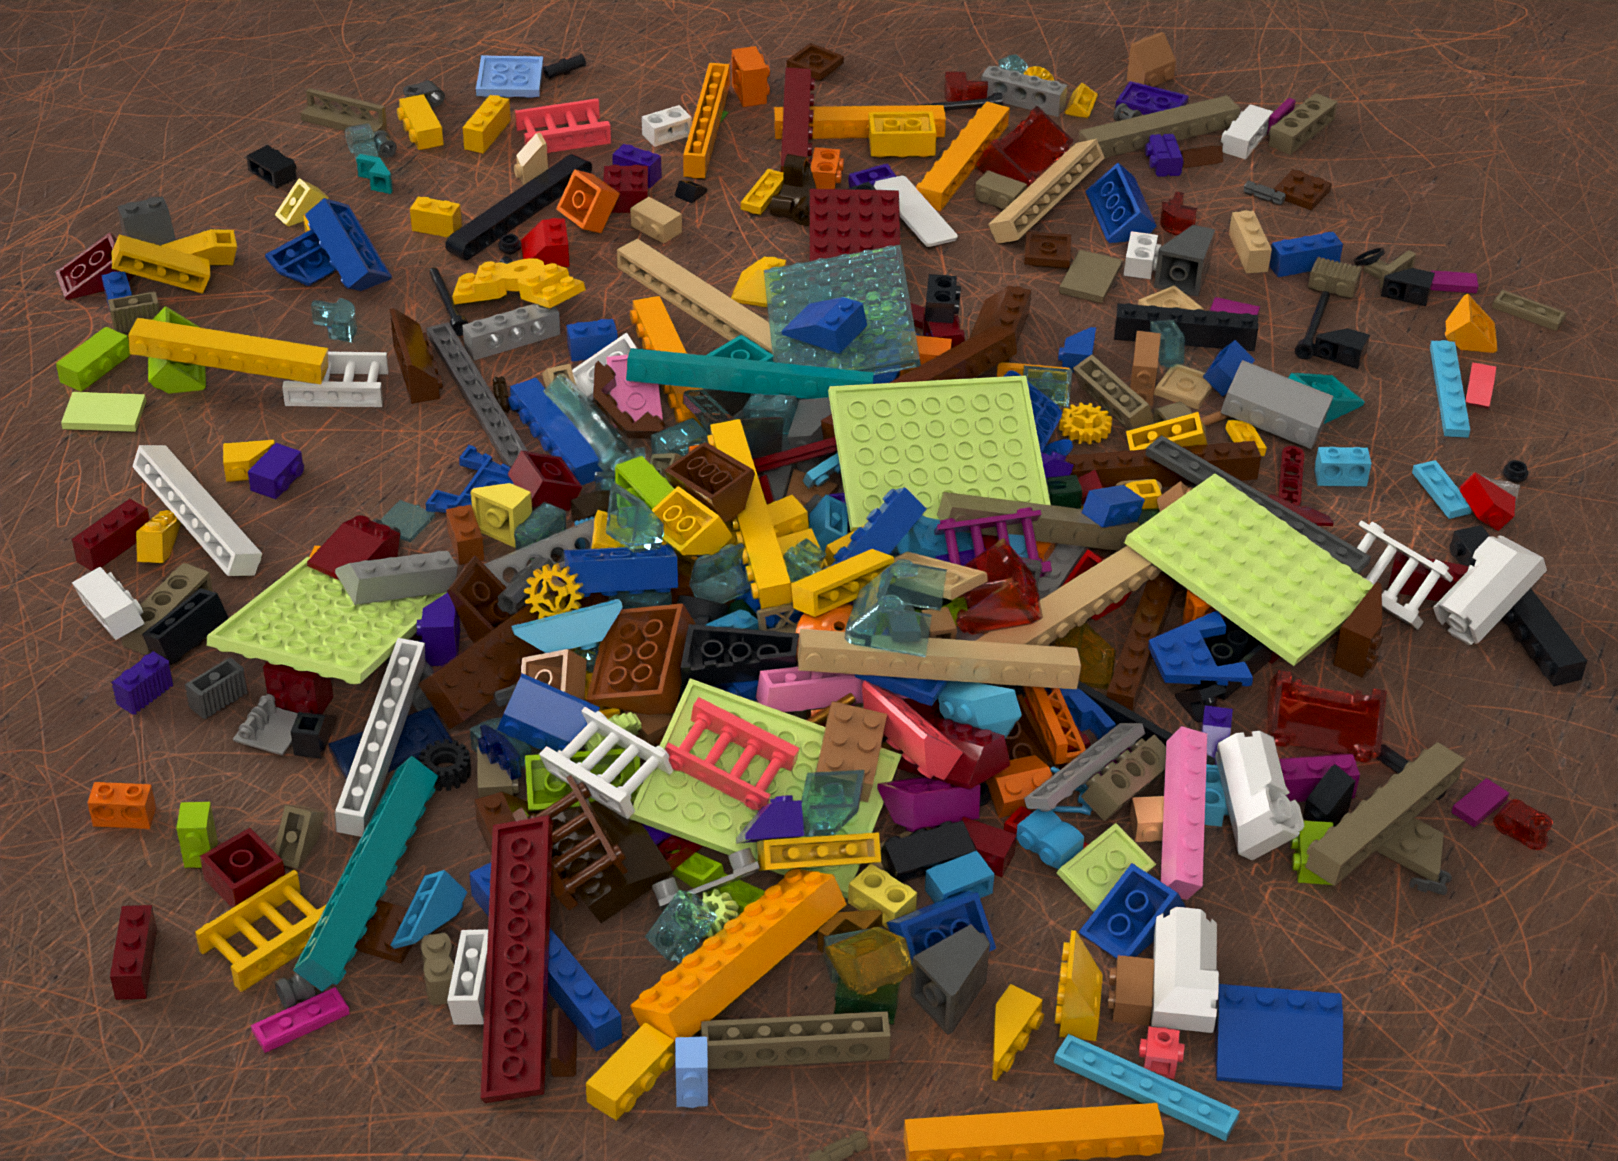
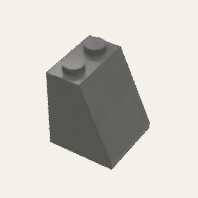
[117,196,176,246]
[1154,225,1215,297]
[787,397,838,473]
[910,924,990,1035]

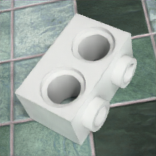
[642,105,692,147]
[1124,231,1161,279]

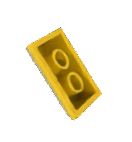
[869,111,936,158]
[640,486,733,555]

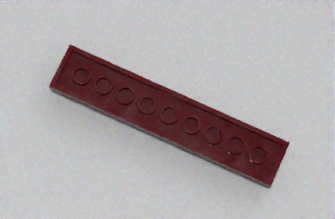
[480,815,553,1103]

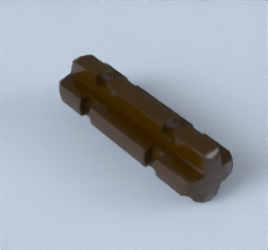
[493,376,510,413]

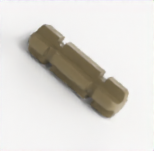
[808,1131,868,1161]

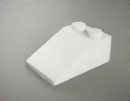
[572,332,638,402]

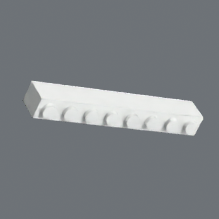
[132,445,262,576]
[335,638,425,837]

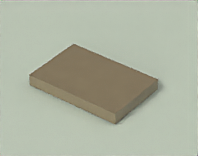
[1059,250,1123,303]

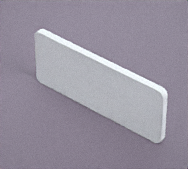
[874,176,958,247]

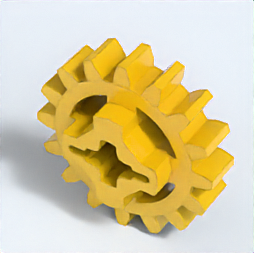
[1059,402,1112,445]
[524,563,584,619]

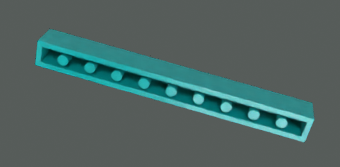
[626,348,874,399]
[293,756,438,991]

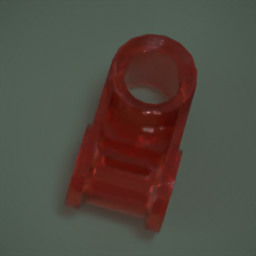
[1493,799,1553,850]

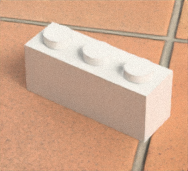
[1221,104,1273,159]
[447,930,488,1025]

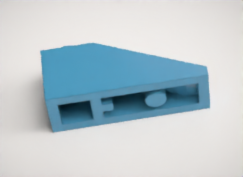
[391,870,467,949]

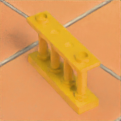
[195,870,327,992]

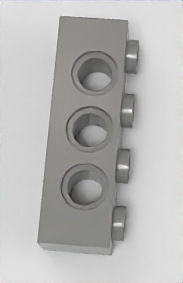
[980,66,1067,117]
[463,304,560,360]

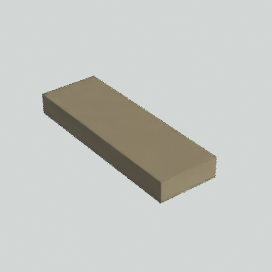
[1492,290,1567,331]

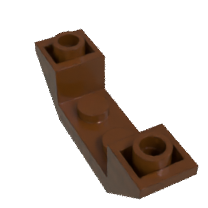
[593,361,666,439]

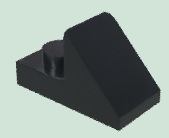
[1174,683,1226,722]

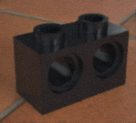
[925,274,961,323]

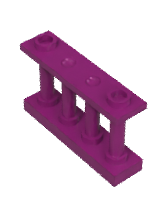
[934,507,1052,587]

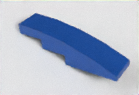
[1044,687,1116,740]

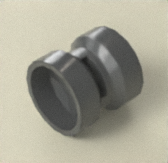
[275,972,315,1009]

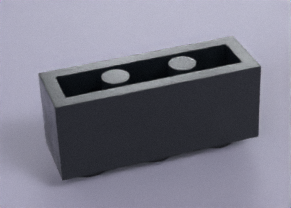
[142,588,229,665]
[880,820,976,883]

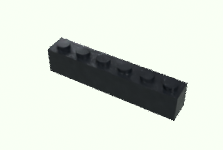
[1114,303,1258,352]

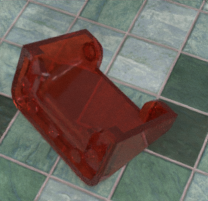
[975,106,1074,188]
[956,538,1043,635]
[1268,670,1387,763]

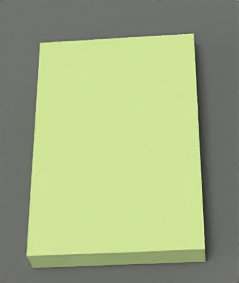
[61,392,146,432]
[1057,823,1156,912]

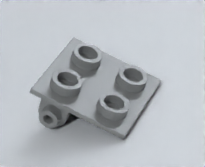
[233,694,298,756]

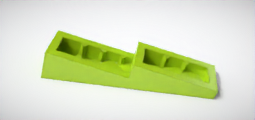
[670,850,765,915]

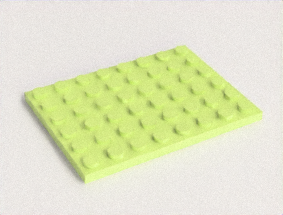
[828,375,1051,531]
[1124,474,1373,666]
[207,557,447,684]
[629,679,901,898]

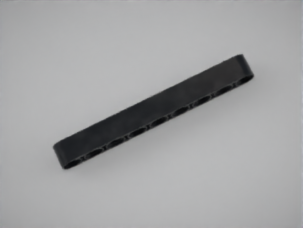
[445,154,592,260]

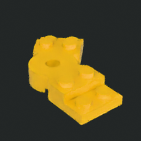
[452,259,586,309]

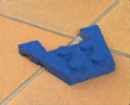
[425,445,514,513]
[1148,611,1253,686]

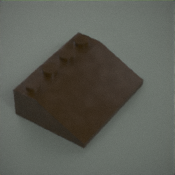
[552,801,674,923]

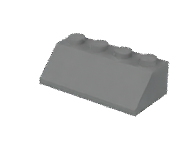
[1220,360,1334,449]
[335,551,458,605]

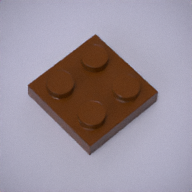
[786,43,844,81]
[1274,169,1332,211]
[1024,231,1072,268]
[354,900,413,964]

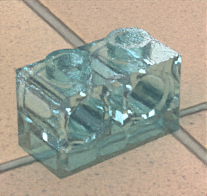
[645,890,718,963]

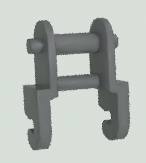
[1409,870,1452,895]

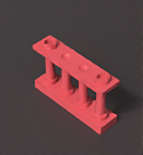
[515,98,611,153]
[665,697,800,811]

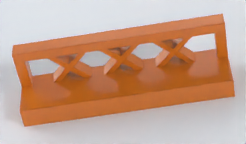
[1022,686,1086,765]

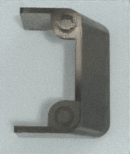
[683,389,784,458]

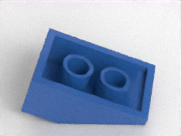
[781,297,867,354]
[1079,863,1186,959]

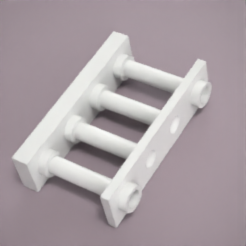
[282,352,389,407]
[1357,520,1453,630]
[539,707,673,819]

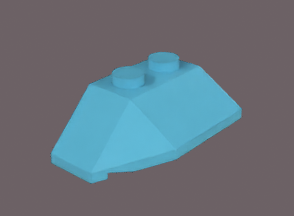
[511,599,623,653]
[938,681,1022,739]

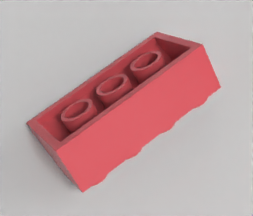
[862,680,963,780]

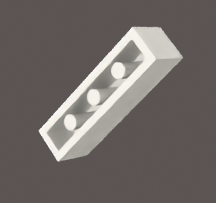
[72,567,144,640]

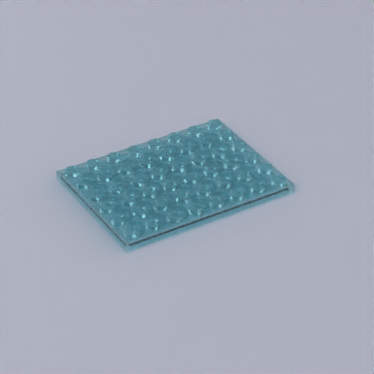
[764,245,921,375]

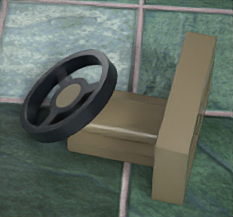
[1354,247,1416,289]

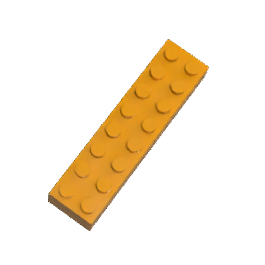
[630,868,847,1040]

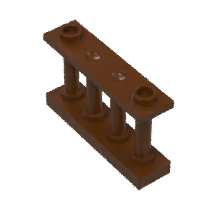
[512,775,628,910]

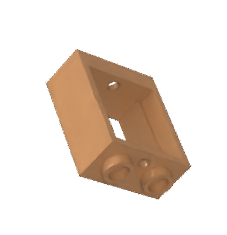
[1130,331,1161,406]

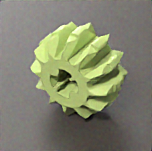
[689,889,739,938]

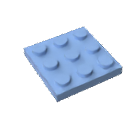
[476,56,544,98]

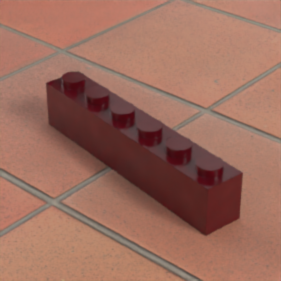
[780,68,815,173]

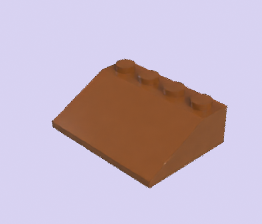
[586,603,695,715]

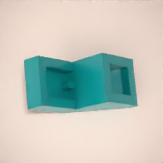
[356,154,393,194]

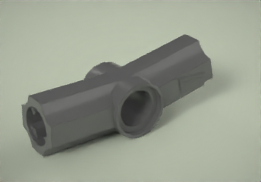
[497,556,554,615]

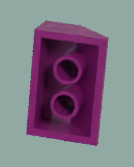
[1279,754,1360,802]
[877,777,980,832]

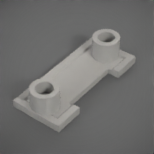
[652,848,760,911]

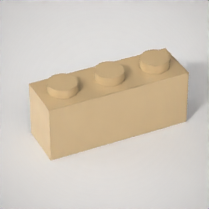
[1229,210,1272,273]

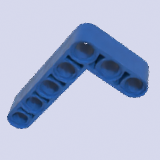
[1003,370,1062,452]

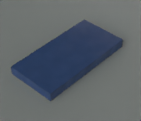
[328,707,453,780]

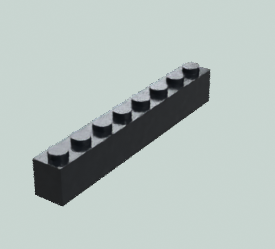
[1449,525,1587,687]

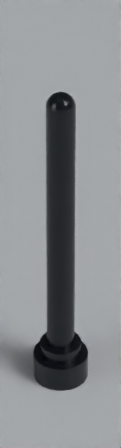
[911,93,1003,111]
[429,267,468,336]
[1295,291,1330,360]

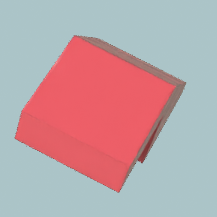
[1465,362,1496,409]

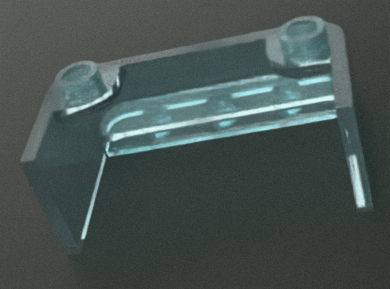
[844,559,947,657]

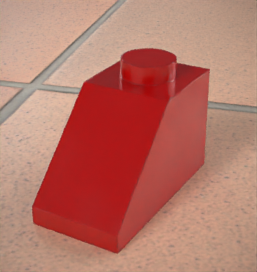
[1459,472,1516,531]

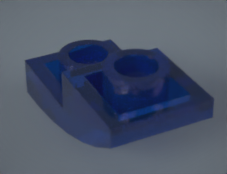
[477,724,522,780]

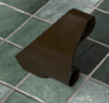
[770,154,816,226]

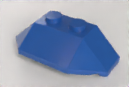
[265,230,337,286]

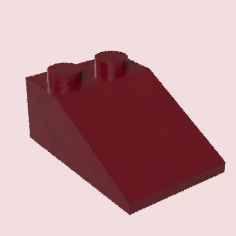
[55,232,135,300]
[307,515,400,580]

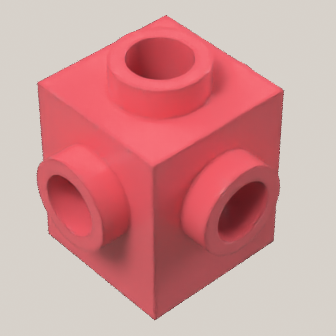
[1139,1026,1184,1079]

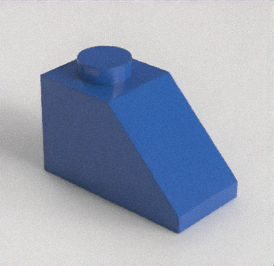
[1058,327,1096,373]

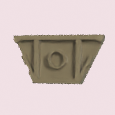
[1376,818,1444,882]

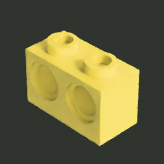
[848,864,917,928]

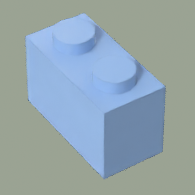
[675,1037,708,1108]

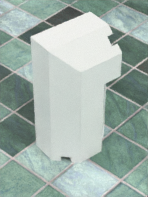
[1433,536,1547,645]
[1215,731,1305,860]
[1151,907,1219,1033]

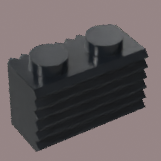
[246,145,297,189]

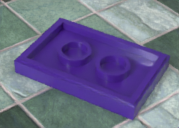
[1115,81,1189,115]

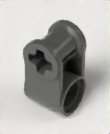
[403,80,445,107]

